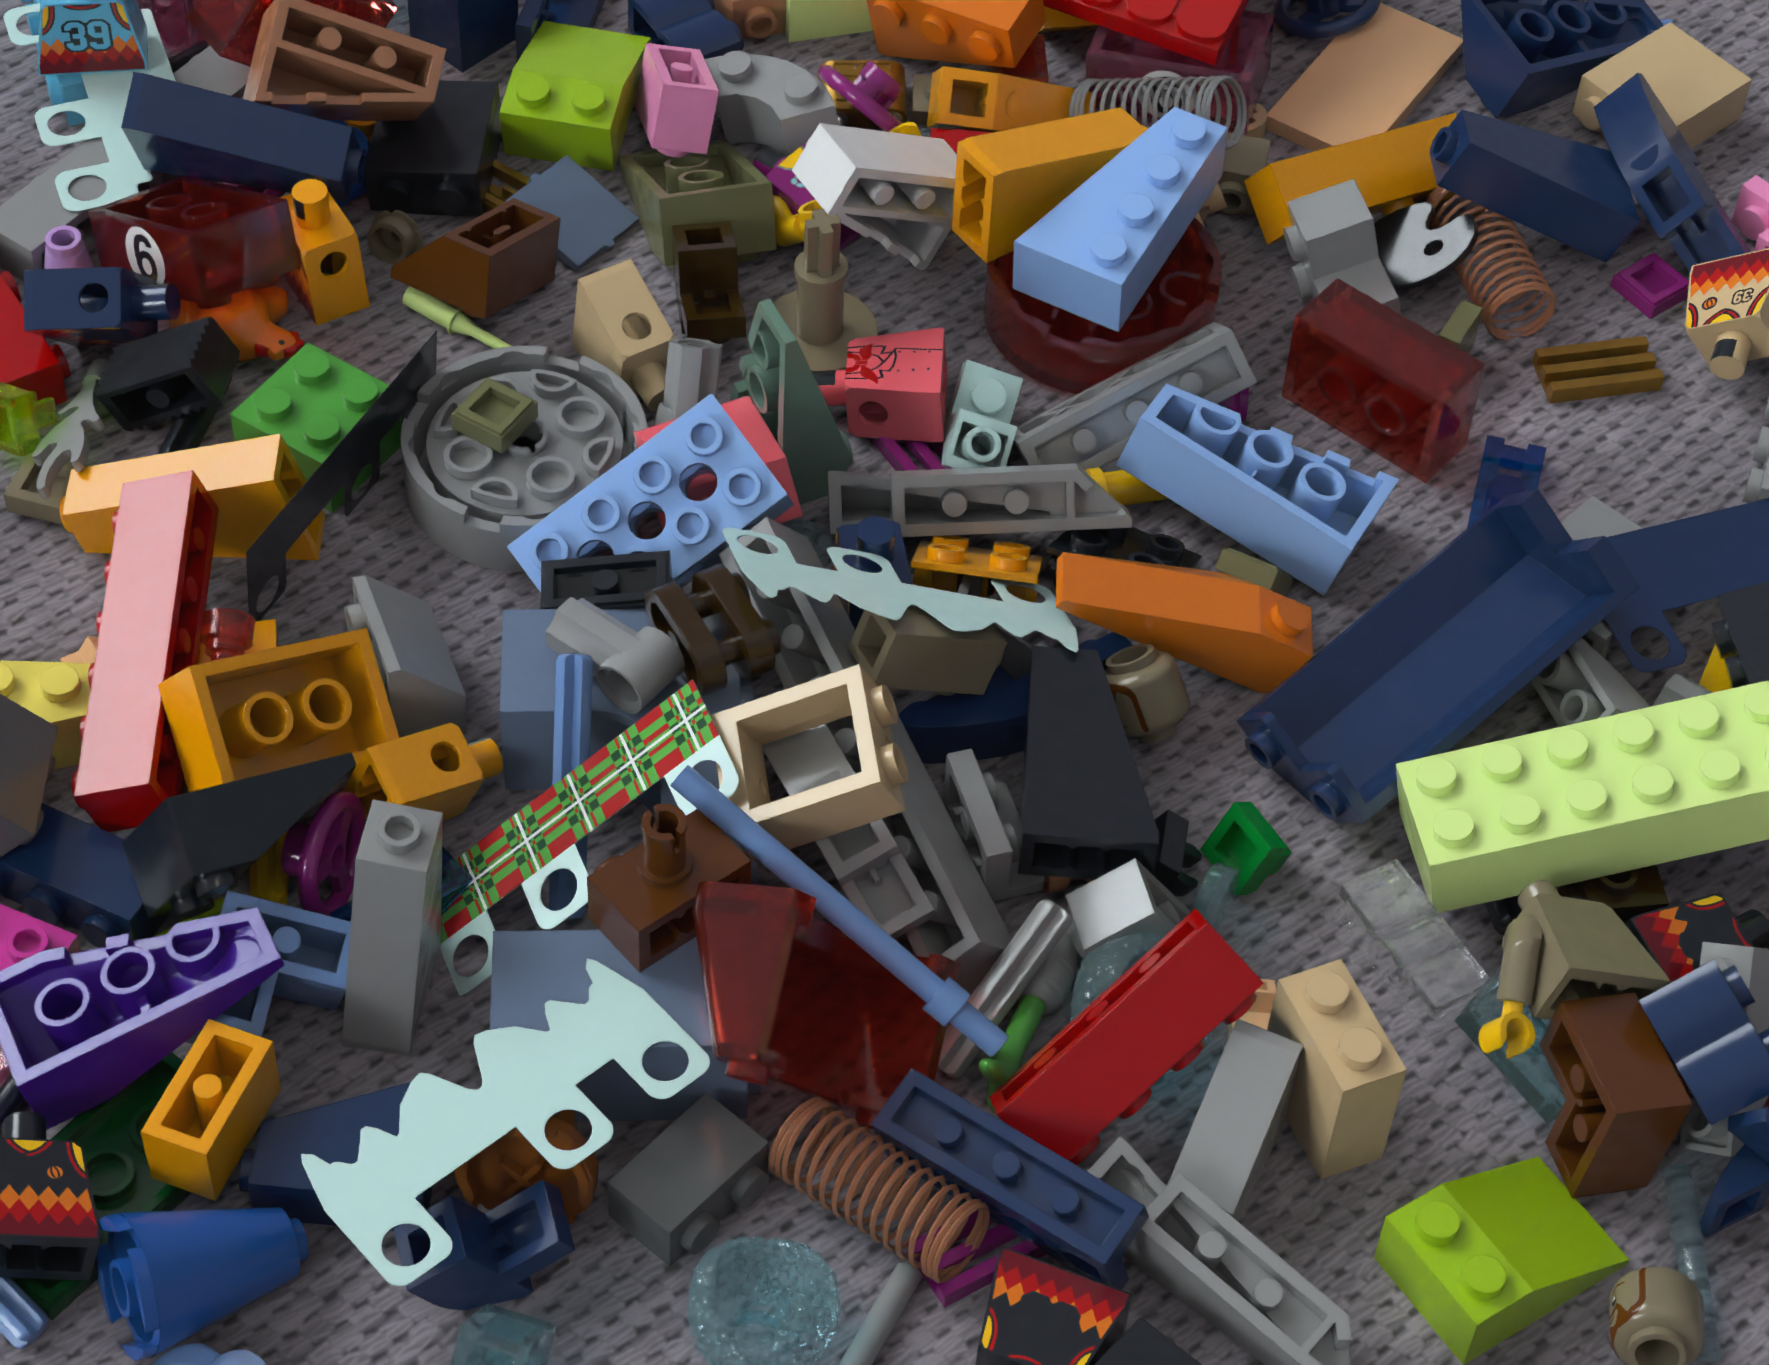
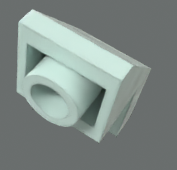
[941,359,1023,469]

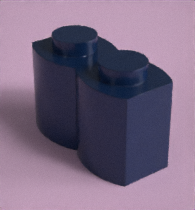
[628,0,744,59]
[1639,959,1769,1126]

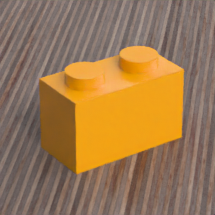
[141,1019,281,1201]

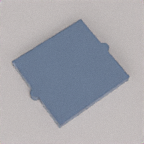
[504,155,639,272]

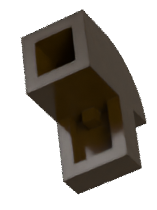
[672,221,746,344]

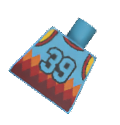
[38,0,148,76]

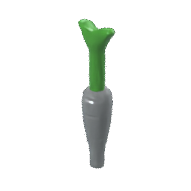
[978,884,1086,1114]

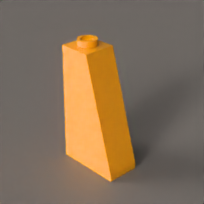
[951,107,1148,264]
[59,434,325,560]

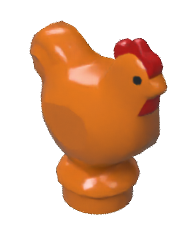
[169,284,304,362]

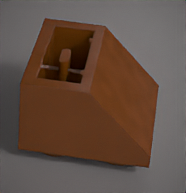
[391,198,561,319]

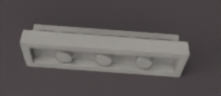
[1012,321,1257,471]

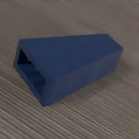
[121,72,366,202]
[1429,109,1640,263]

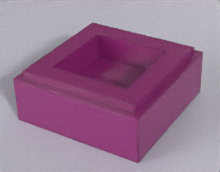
[1611,253,1689,319]

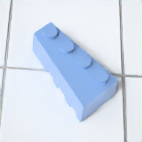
[1012,107,1228,332]
[1116,383,1399,596]

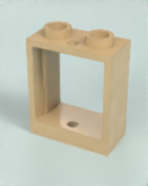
[710,664,909,861]

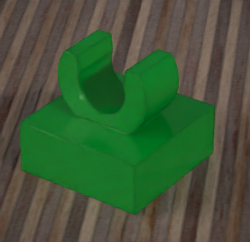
[1200,802,1292,896]

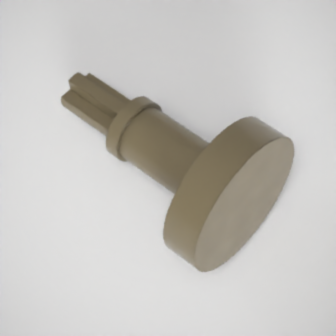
[773,209,878,371]

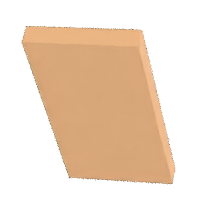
[1266,3,1463,151]

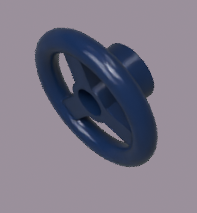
[1274,0,1381,39]

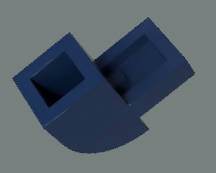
[393,1180,575,1310]

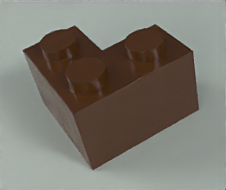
[1539,992,1693,1198]

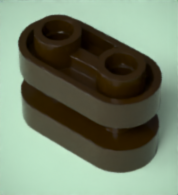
[645,564,781,697]

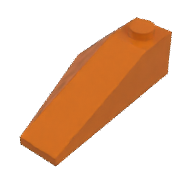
[1056,552,1313,694]

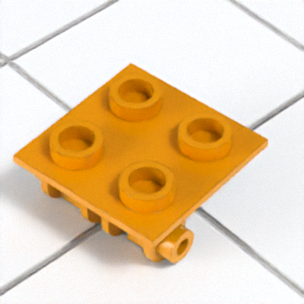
[911,535,1043,603]

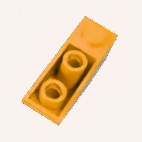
[926,66,1097,132]

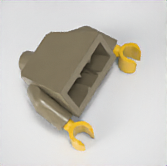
[1478,880,1671,1059]

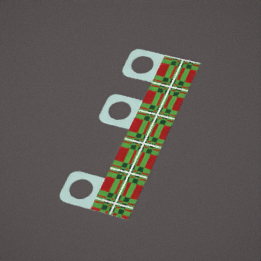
[440,679,739,996]

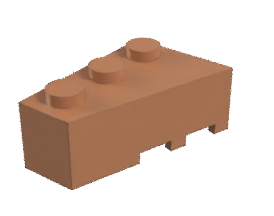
[243,0,446,121]

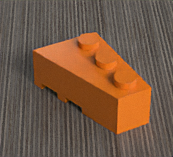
[867,0,1046,68]

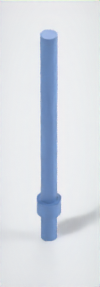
[670,765,1009,1057]

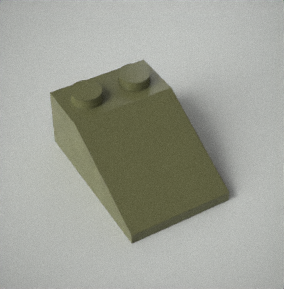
[618,140,777,269]

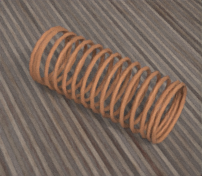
[1426,186,1557,340]
[769,1097,990,1284]

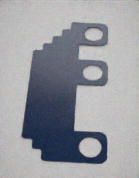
[1604,498,1769,673]

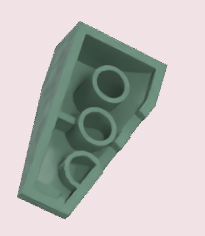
[730,298,853,505]

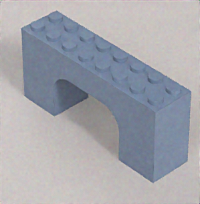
[490,609,762,1122]

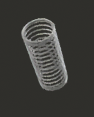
[1069,75,1247,150]

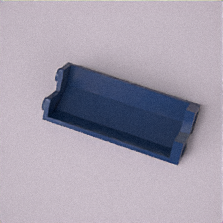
[1237,489,1640,823]

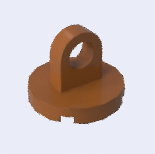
[454,1110,599,1225]

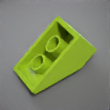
[499,21,651,172]
[1374,1156,1630,1365]

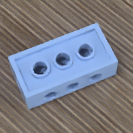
[506,393,794,593]

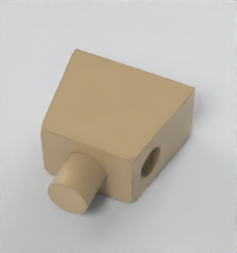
[572,259,675,412]

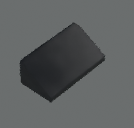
[540,550,673,609]

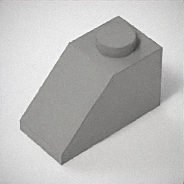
[1065,858,1191,976]

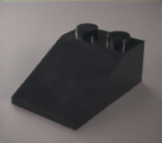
[122,752,356,920]

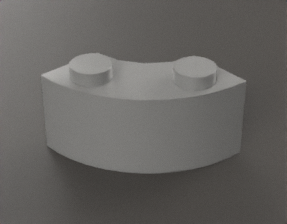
[705,51,840,157]

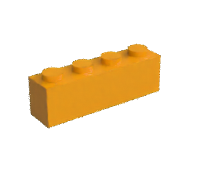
[1244,112,1457,245]

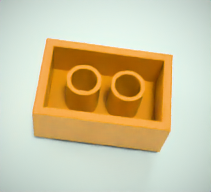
[157,628,399,792]

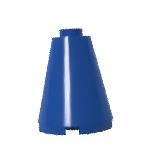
[95,1207,309,1361]

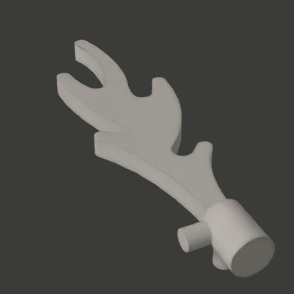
[32,359,109,499]

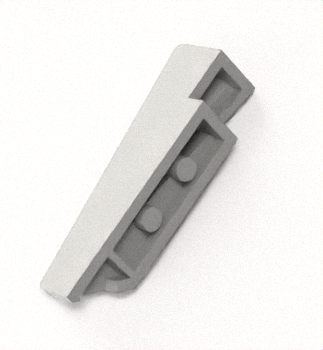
[828,464,1132,537]
[1087,1136,1352,1365]

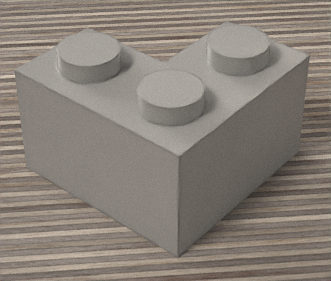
[1283,179,1404,355]

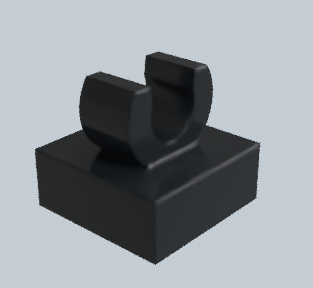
[1154,810,1202,897]

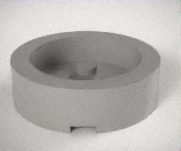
[401,346,647,572]

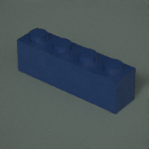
[0,803,172,948]

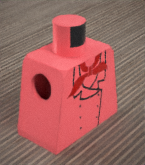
[812,328,948,442]

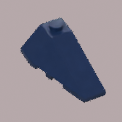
[1461,0,1664,119]

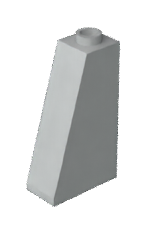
[342,799,443,1056]

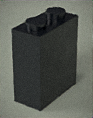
[364,80,502,216]

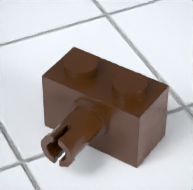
[587,804,751,973]

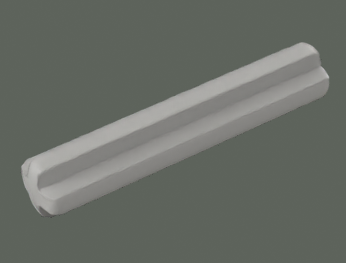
[928,899,1072,1079]

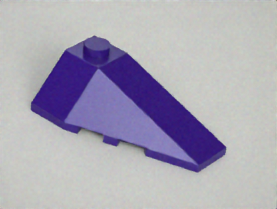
[0,907,285,1130]

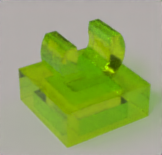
[0,382,58,457]

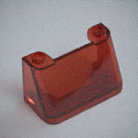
[692,881,960,1130]

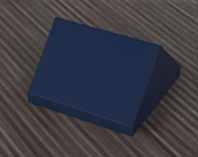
[407,0,519,73]

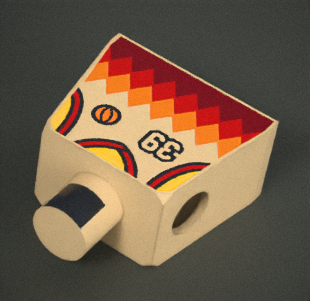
[1685,248,1769,380]

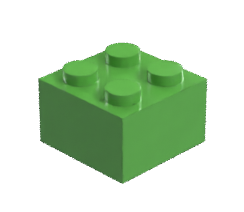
[230,342,402,513]

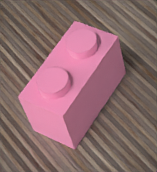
[635,43,719,158]

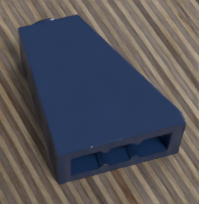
[239,1078,444,1231]

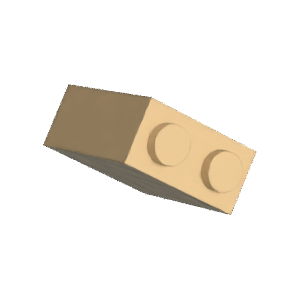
[1572,22,1752,149]
[1267,959,1407,1180]

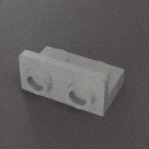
[943,748,1044,902]

